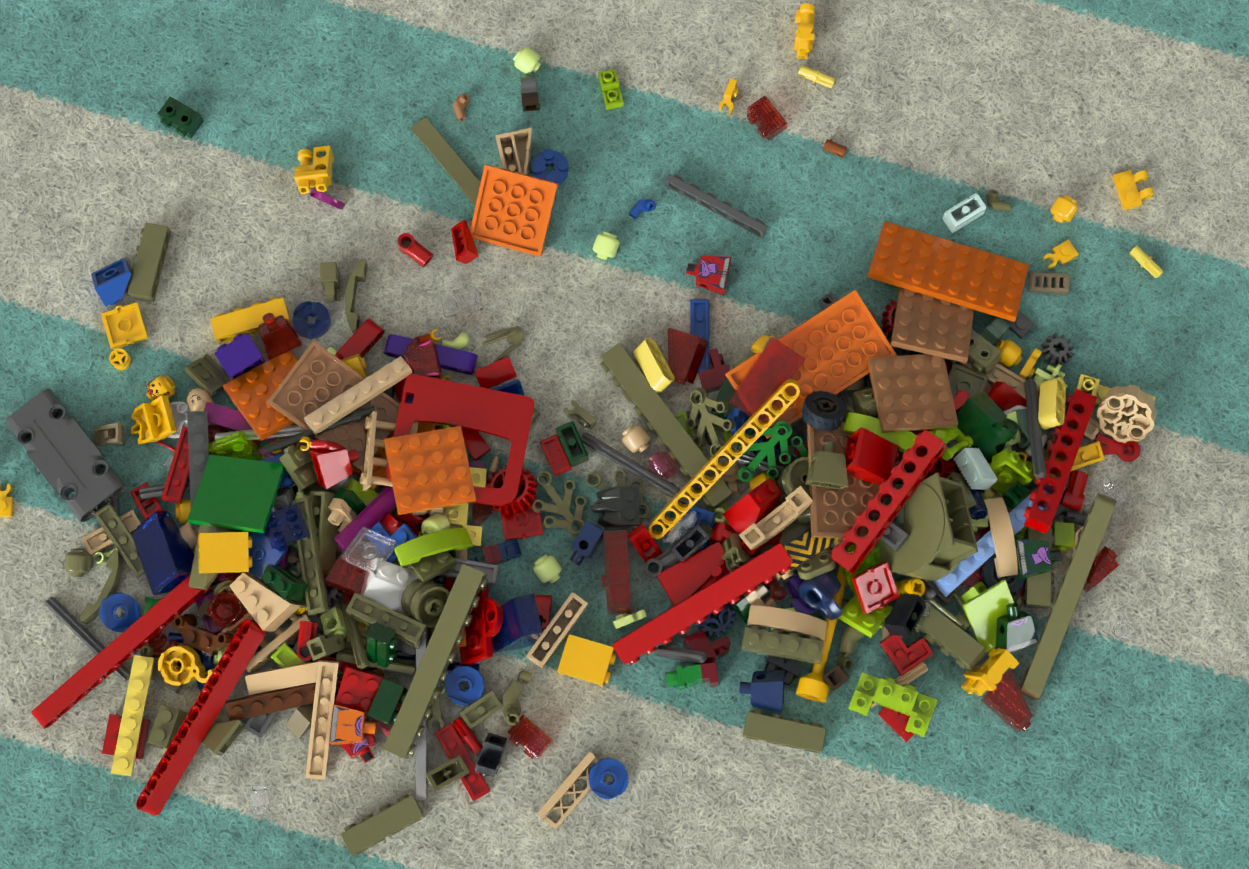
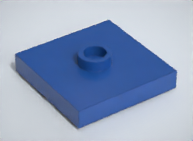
[248,532,288,579]

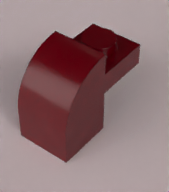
[699,348,730,393]
[683,630,731,665]

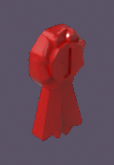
[1094,433,1141,462]

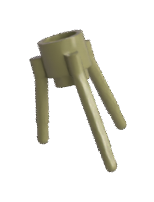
[482,326,524,363]
[930,592,971,632]

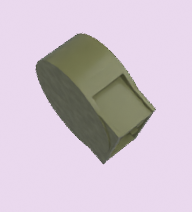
[875,473,978,581]

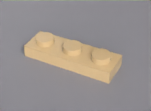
[82,510,143,556]

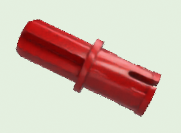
[453,717,483,755]

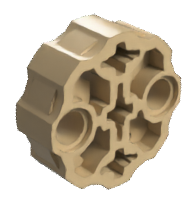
[1097,385,1158,443]

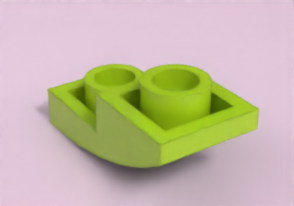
[598,69,624,110]

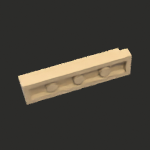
[538,752,598,830]

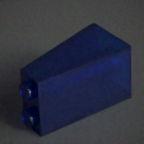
[131,511,194,596]
[492,594,543,653]

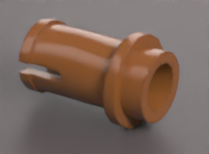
[823,139,847,158]

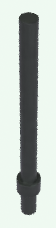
[263,406,375,454]

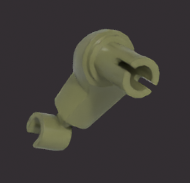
[838,625,865,669]
[502,671,532,725]

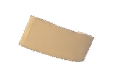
[739,486,813,550]
[983,497,1018,578]
[747,605,827,641]

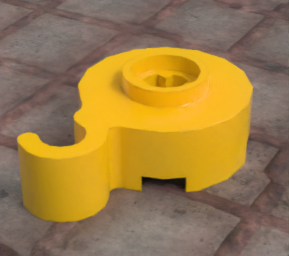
[158,645,215,686]

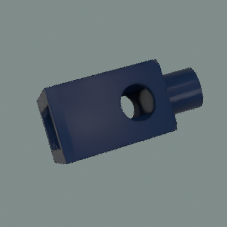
[570,521,607,566]
[739,670,785,713]

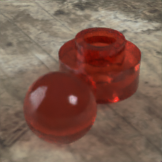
[761,575,786,601]

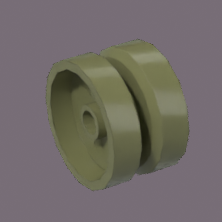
[779,457,810,498]
[401,579,450,627]

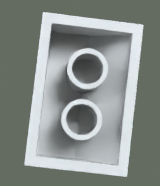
[360,559,419,616]

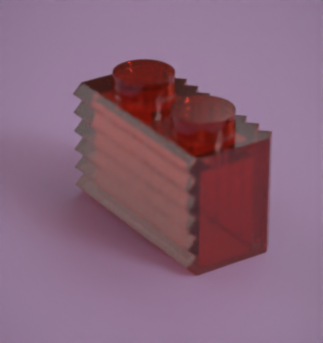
[746,96,788,141]
[507,715,554,759]

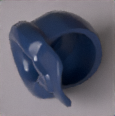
[798,571,843,621]

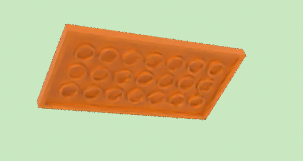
[867,221,1029,322]
[725,290,897,439]

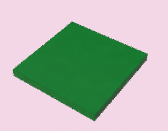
[187,455,285,533]

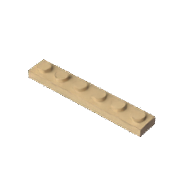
[304,356,412,435]
[305,660,339,780]

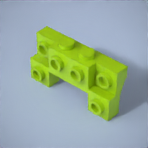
[848,672,938,738]

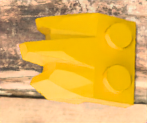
[131,395,177,445]

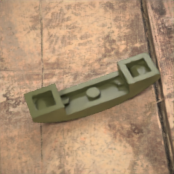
[345,259,368,334]
[79,549,123,624]

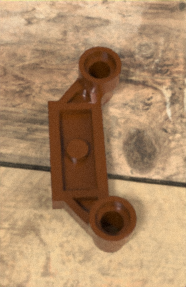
[173,614,237,655]

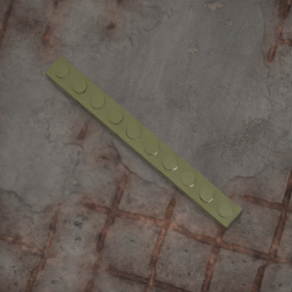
[600,343,732,511]
[383,564,488,759]

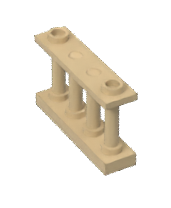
[360,411,418,491]
[221,612,310,674]

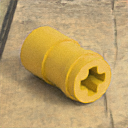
[895,578,925,599]

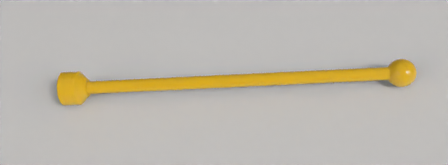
[796,545,856,703]

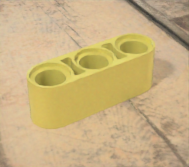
[633,338,675,393]
[1038,377,1066,430]

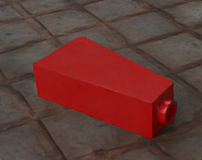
[657,542,725,606]

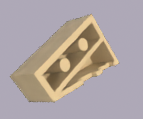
[495,128,533,175]
[229,573,302,632]

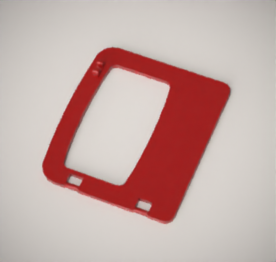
[386,374,534,506]

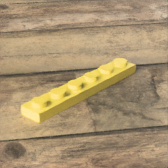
[111,655,155,777]

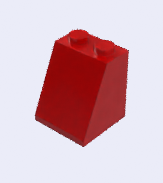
[844,427,899,485]
[723,477,783,537]

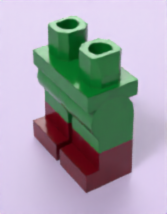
[666,662,718,690]

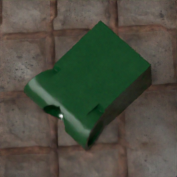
[956,391,1020,463]

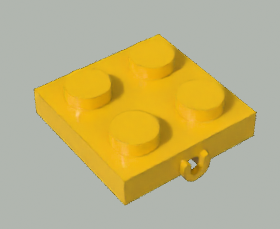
[101,302,149,350]

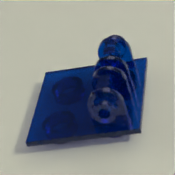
[265,504,310,552]

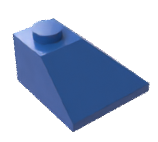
[91,258,131,307]

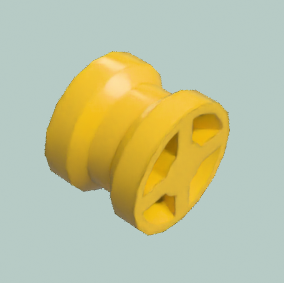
[109,348,131,370]

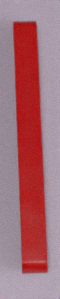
[32,575,210,729]
[136,619,266,816]

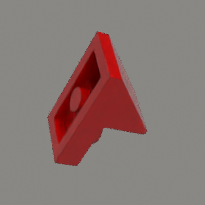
[627,524,662,562]

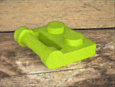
[929,427,973,461]

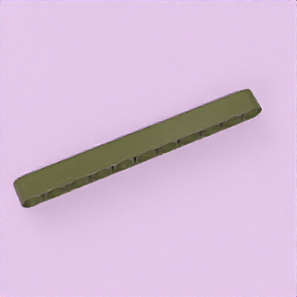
[1019,493,1117,700]

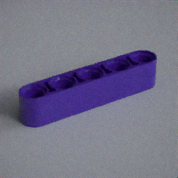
[384,334,478,375]

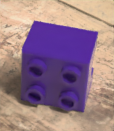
[215,333,266,380]

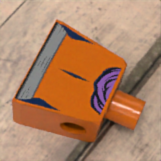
[329,705,377,745]

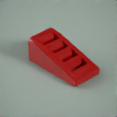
[451,220,478,264]
[130,482,167,525]

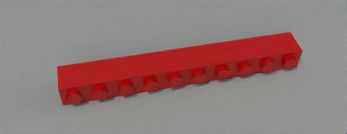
[612,541,794,665]

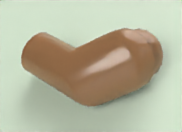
[453,93,470,122]

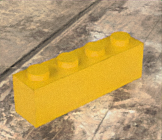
[210,297,292,345]

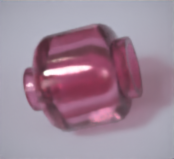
[648,451,676,480]

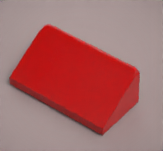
[474,357,517,389]
[988,381,1027,411]

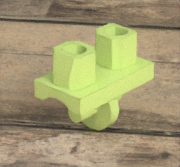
[1034,364,1068,388]

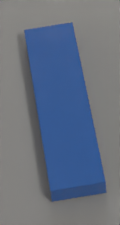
[690,299,709,374]

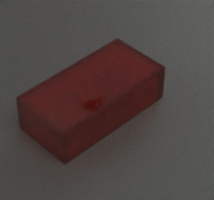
[727,337,805,421]
[602,530,631,615]

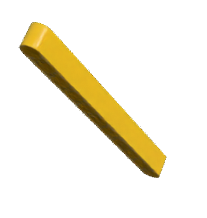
[648,379,800,539]

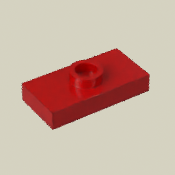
[539,434,572,477]

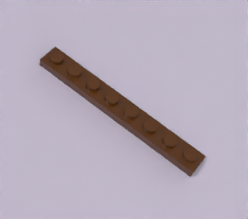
[225,668,385,721]

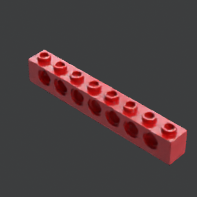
[1023,389,1097,534]
[831,429,947,575]

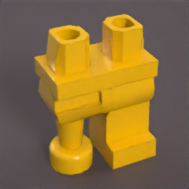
[794,3,815,59]
[294,145,334,194]
[961,648,1019,696]

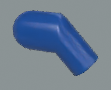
[629,199,656,219]

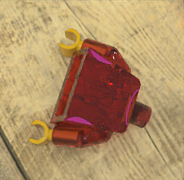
[403,329,451,380]

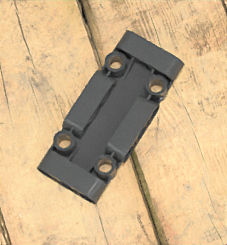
[5,389,126,522]

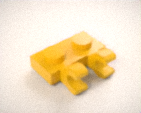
[1112,170,1154,211]

